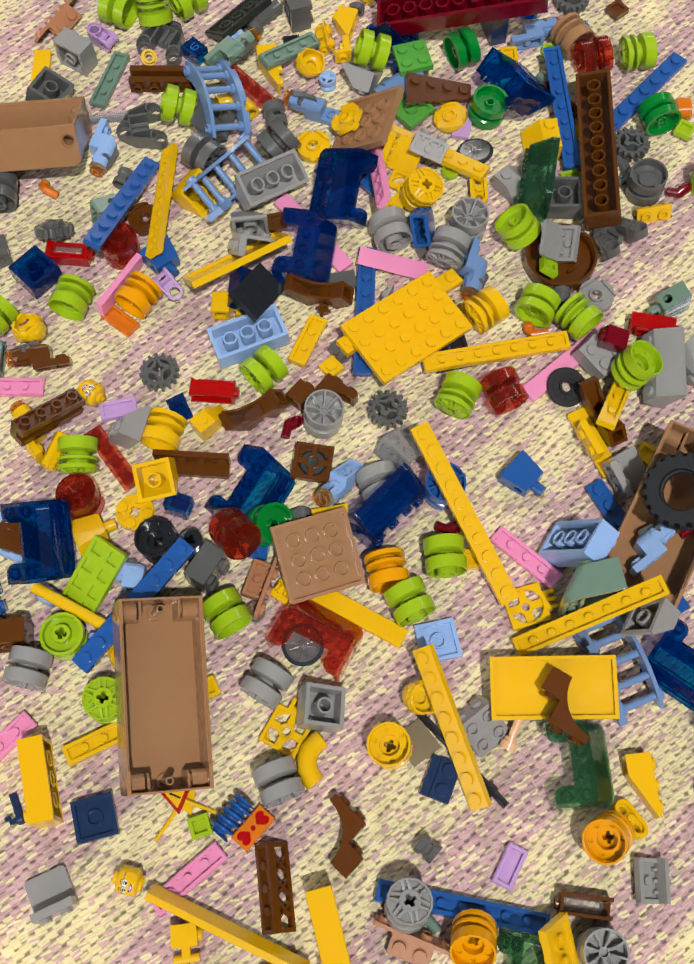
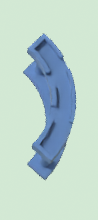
[183,59,252,138]
[183,132,265,222]
[572,614,665,727]

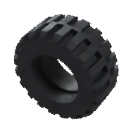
[641,451,694,531]

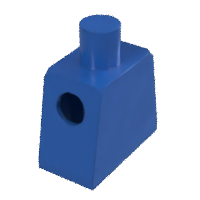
[409,207,435,247]
[138,234,180,277]
[498,450,546,497]

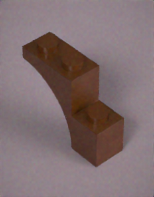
[284,273,354,309]
[286,373,358,412]
[578,376,628,448]
[218,389,290,431]
[540,667,590,747]
[330,794,366,879]

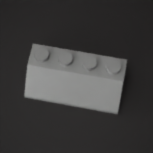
[234,148,310,211]
[641,327,687,408]

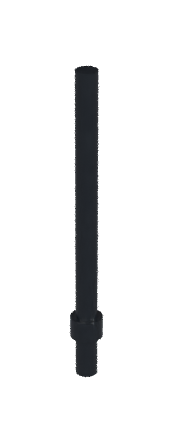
[416,714,509,809]

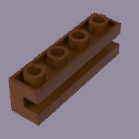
[128,65,196,93]
[10,387,85,447]

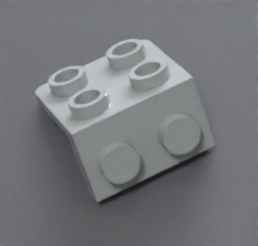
[539,219,581,263]
[228,229,275,256]
[458,696,510,757]
[24,865,79,926]

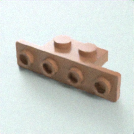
[34,0,82,44]
[241,555,279,620]
[373,913,451,964]

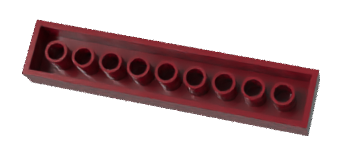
[376,0,548,37]

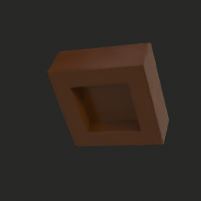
[605,0,629,21]
[267,211,288,233]

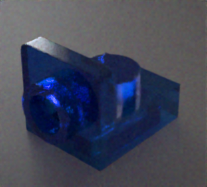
[165,392,193,420]

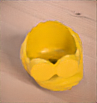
[295,48,325,78]
[12,313,47,343]
[402,679,435,715]

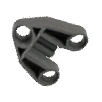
[136,21,185,65]
[116,103,168,150]
[594,218,648,260]

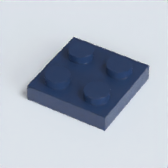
[70,791,120,845]

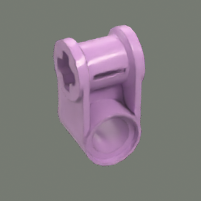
[87,22,119,53]
[151,266,184,301]

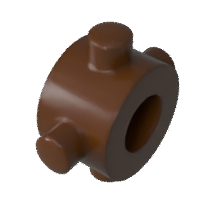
[315,302,331,317]

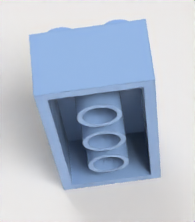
[206,304,290,369]
[538,519,620,567]

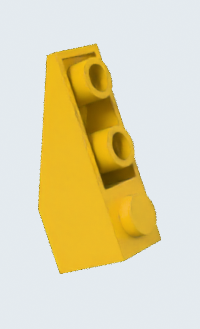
[256,44,284,95]
[621,752,664,819]

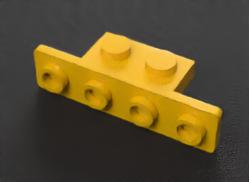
[567,408,613,478]

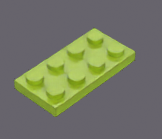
[61,535,129,624]

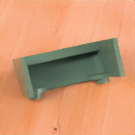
[557,557,628,618]

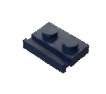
[419,754,458,805]

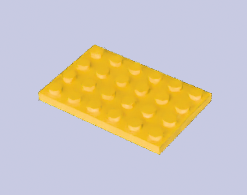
[340,271,473,386]

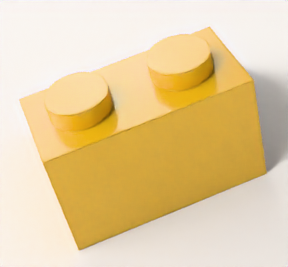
[520,118,562,162]
[171,168,223,218]
[131,457,178,503]

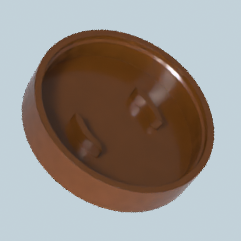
[524,223,598,292]

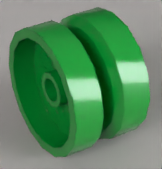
[443,26,481,71]
[467,84,510,130]
[637,92,682,136]
[245,502,295,547]

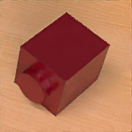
[597,324,630,353]

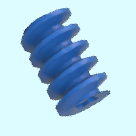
[210,793,254,843]

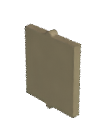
[404,718,441,768]

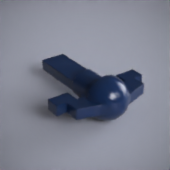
[4,792,25,825]

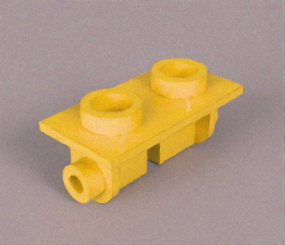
[315,19,336,55]
[633,202,672,223]

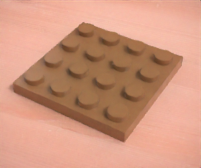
[329,85,405,159]
[269,507,366,605]

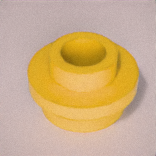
[141,49,157,65]

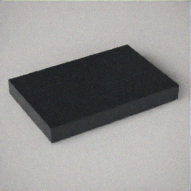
[228,262,284,322]

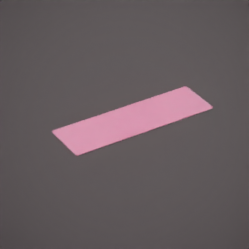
[357,246,428,279]

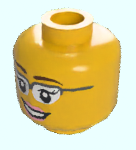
[77,379,106,407]
[112,865,146,897]

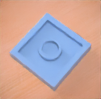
[414,617,463,662]

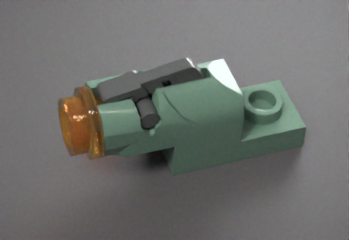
[204,27,261,66]

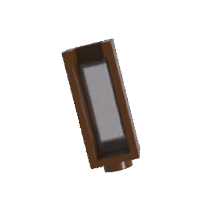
[554,891,614,921]

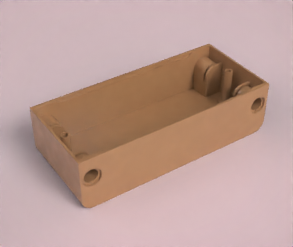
[0,96,91,172]
[607,420,694,608]
[112,595,214,796]

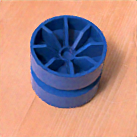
[422,463,466,510]

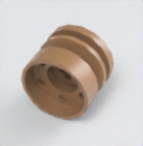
[550,12,595,60]

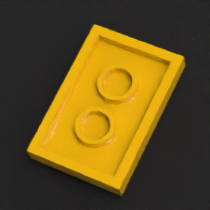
[538,912,579,964]

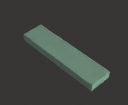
[258,32,321,71]
[89,51,130,110]

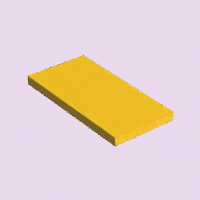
[182,232,292,289]
[489,655,620,721]

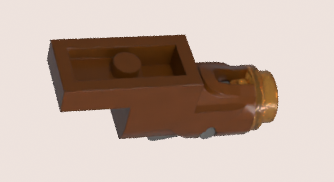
[5,340,73,372]

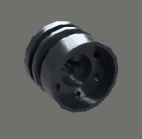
[134,517,179,565]

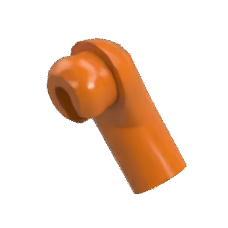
[38,179,60,200]
[523,321,549,337]

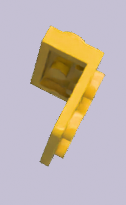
[382,131,422,174]

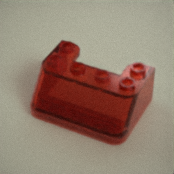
[266,600,363,684]

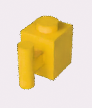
[211,291,243,320]
[170,923,204,964]

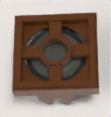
[290,441,335,484]

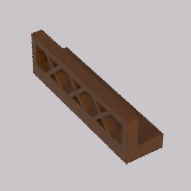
[152,449,231,479]
[255,842,296,936]

